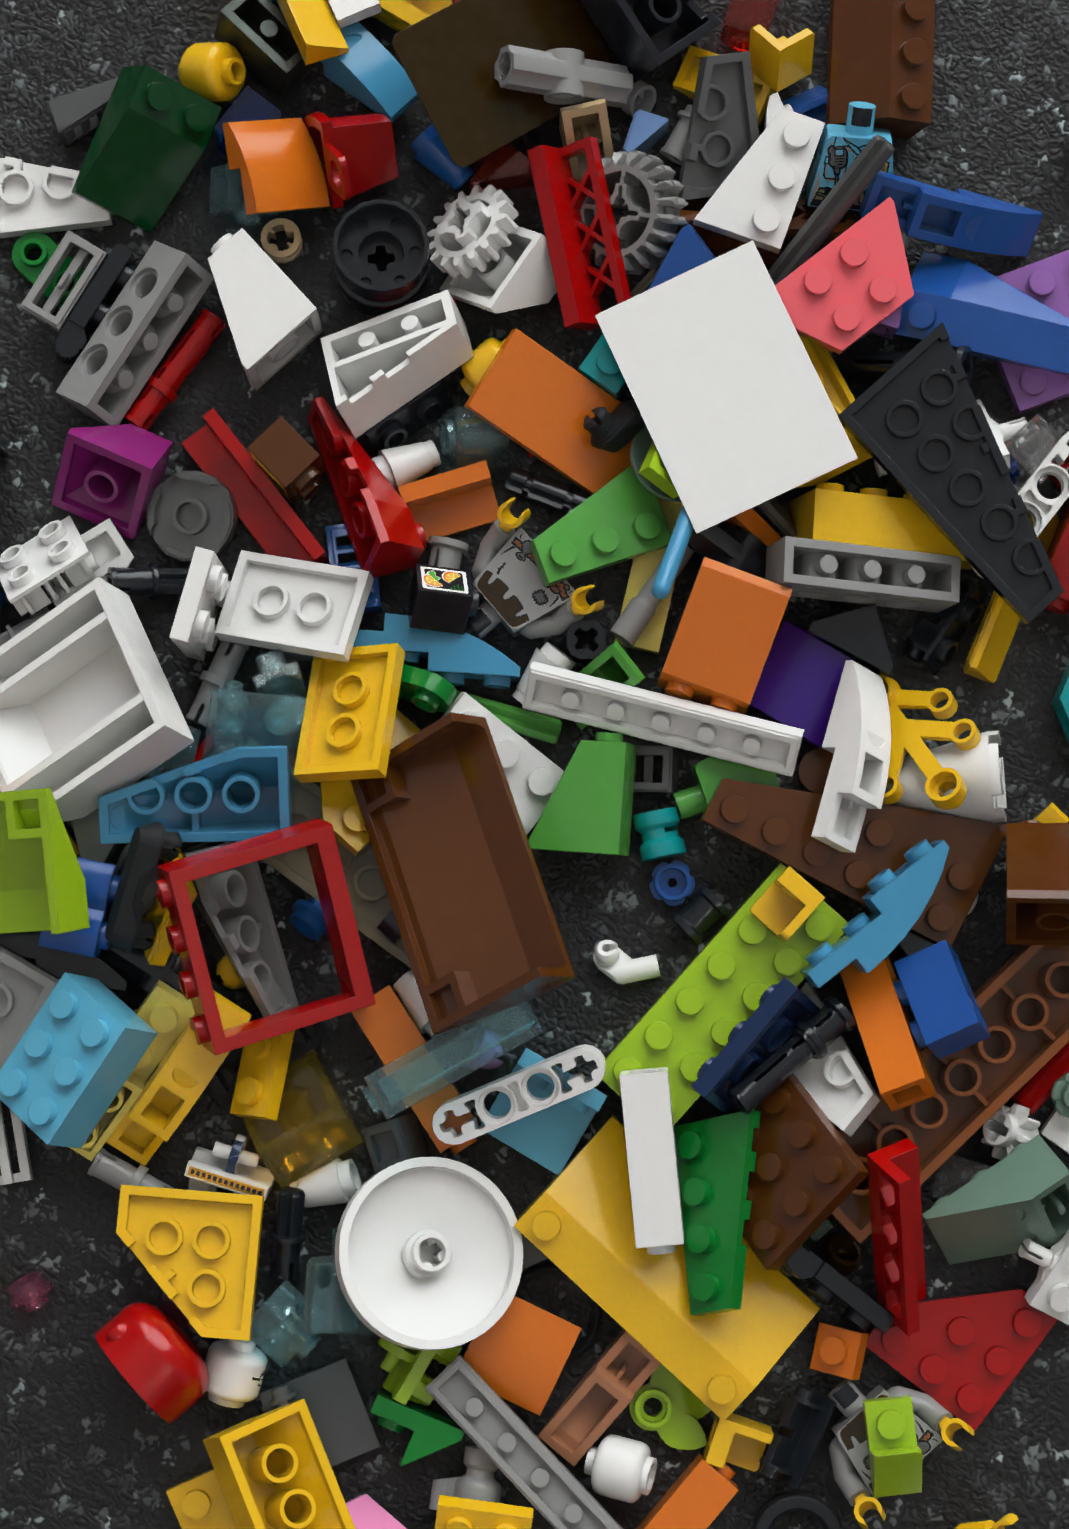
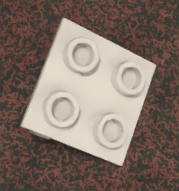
[0,515,100,616]

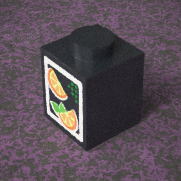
[407,563,479,635]

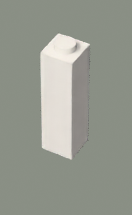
[619,1067,684,1255]

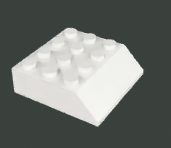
[0,577,194,822]

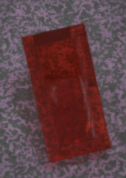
[470,143,534,193]

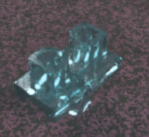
[252,649,307,732]

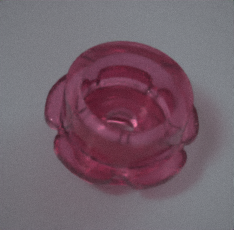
[7,1271,53,1313]

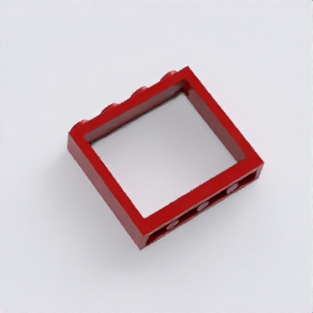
[156,818,376,1056]

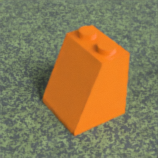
[657,557,793,715]

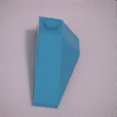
[98,746,294,844]

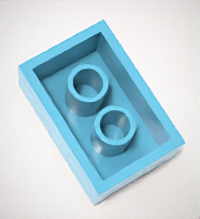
[0,972,158,1149]

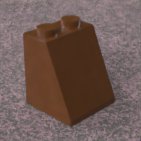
[1006,820,1069,945]

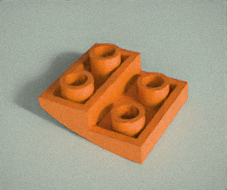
[223,118,330,215]
[463,1296,582,1416]

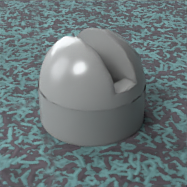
[620,80,657,117]

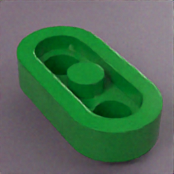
[12,232,84,309]
[398,664,457,713]

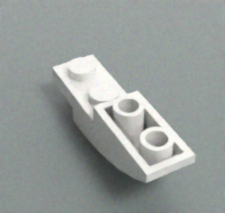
[811,660,891,853]

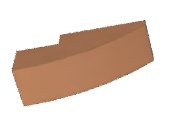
[538,1329,661,1466]

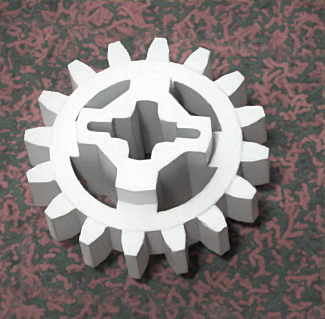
[427,184,519,278]

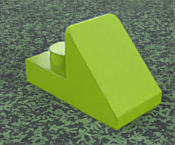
[862,1395,923,1498]

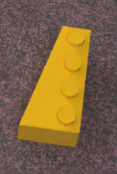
[783,483,972,570]

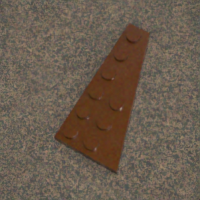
[700,778,1007,946]

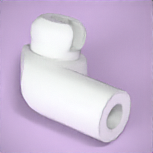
[593,940,660,984]

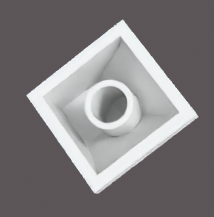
[439,226,557,314]

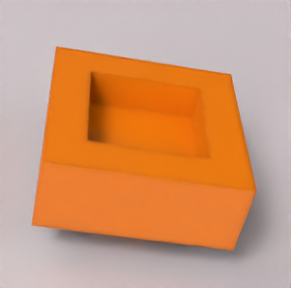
[810,1322,869,1380]

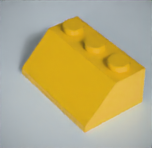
[203,1399,356,1529]

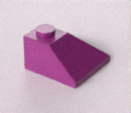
[51,424,173,540]

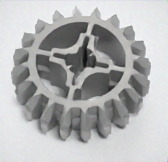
[580,150,689,275]

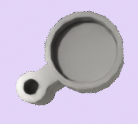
[429,1445,501,1510]

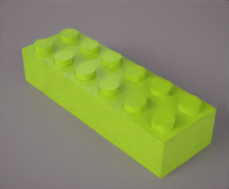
[602,863,848,1125]

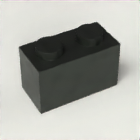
[214,0,312,98]

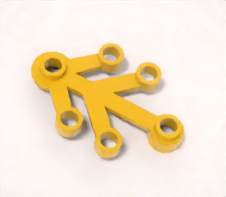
[879,675,981,810]

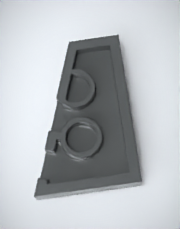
[677,51,759,200]

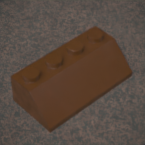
[826,0,935,139]

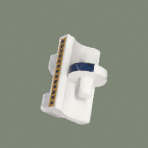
[184,1134,277,1201]

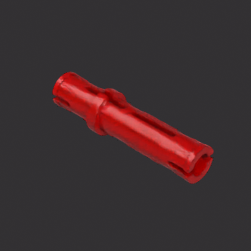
[123,309,227,431]

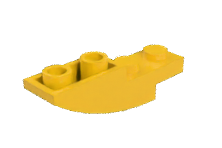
[106,990,252,1166]

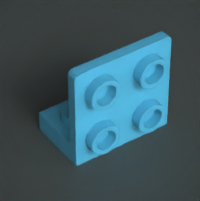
[481,1048,607,1174]

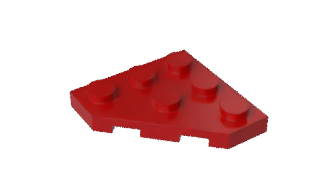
[866,1288,1058,1431]

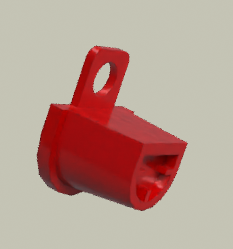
[304,111,399,209]

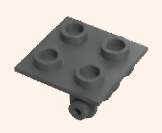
[258,1358,381,1467]

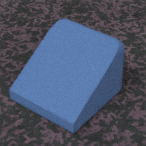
[622,109,669,153]

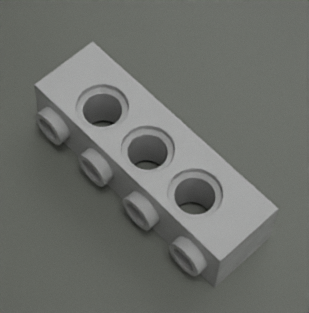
[56,240,214,426]
[765,536,961,613]

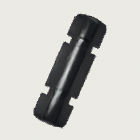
[504,467,591,514]

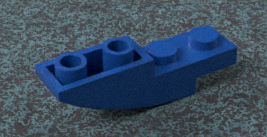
[859,171,1043,257]

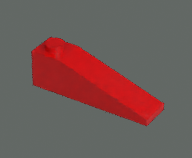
[307,396,426,578]

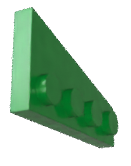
[674,1110,761,1316]

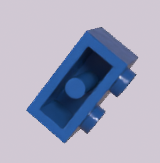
[893,939,991,1059]

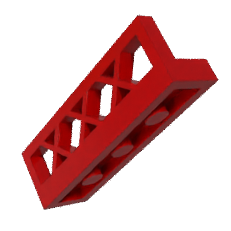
[527,136,631,331]
[181,408,329,564]
[867,1138,927,1336]

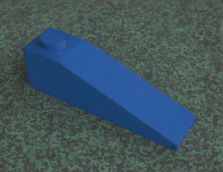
[895,251,1069,375]

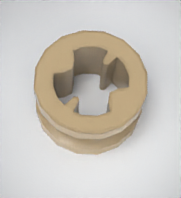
[261,218,303,263]

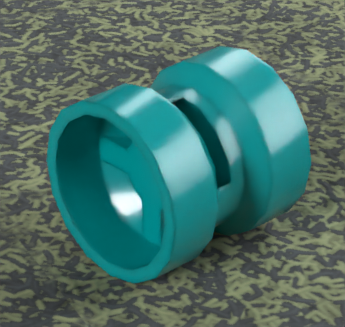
[632,807,686,862]

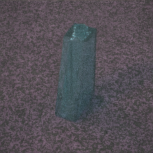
[363,1001,544,1119]

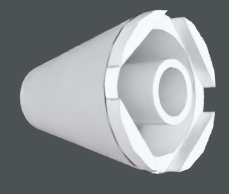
[885,730,1007,823]

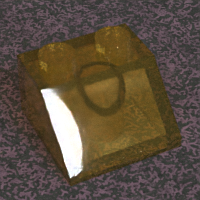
[242,1049,364,1188]

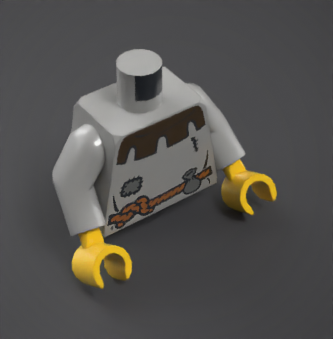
[467,497,604,639]
[828,1379,974,1529]

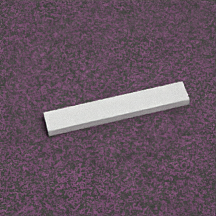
[522,661,804,777]

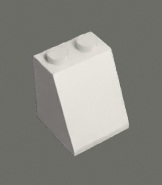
[208,228,323,391]

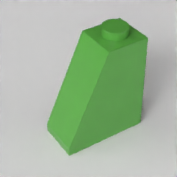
[528,732,637,856]

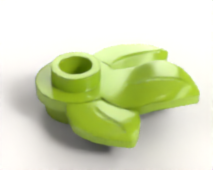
[629,1364,711,1450]

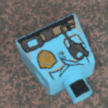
[806,101,893,211]

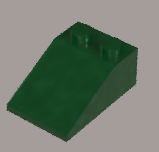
[71,65,222,233]

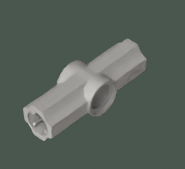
[494,45,633,108]

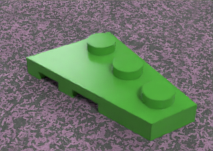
[529,465,671,587]

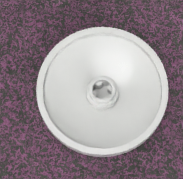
[335,1157,523,1351]

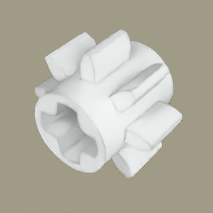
[981,1103,1041,1160]

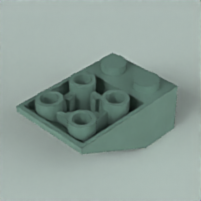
[922,1135,1069,1265]

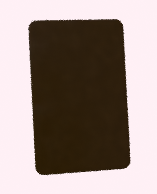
[393,0,615,167]

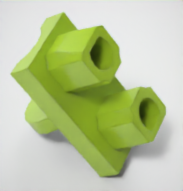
[378,1337,462,1406]

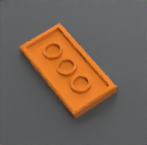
[464,328,635,495]

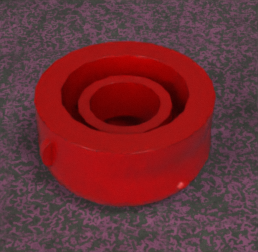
[94,1302,210,1424]

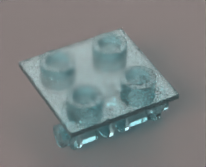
[202,680,306,785]

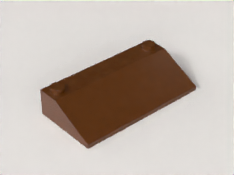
[350,712,575,1034]

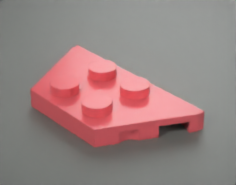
[775,197,914,355]

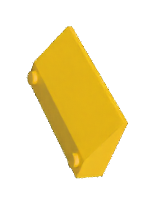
[514,1115,820,1422]

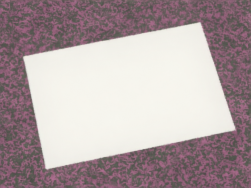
[595,240,858,534]

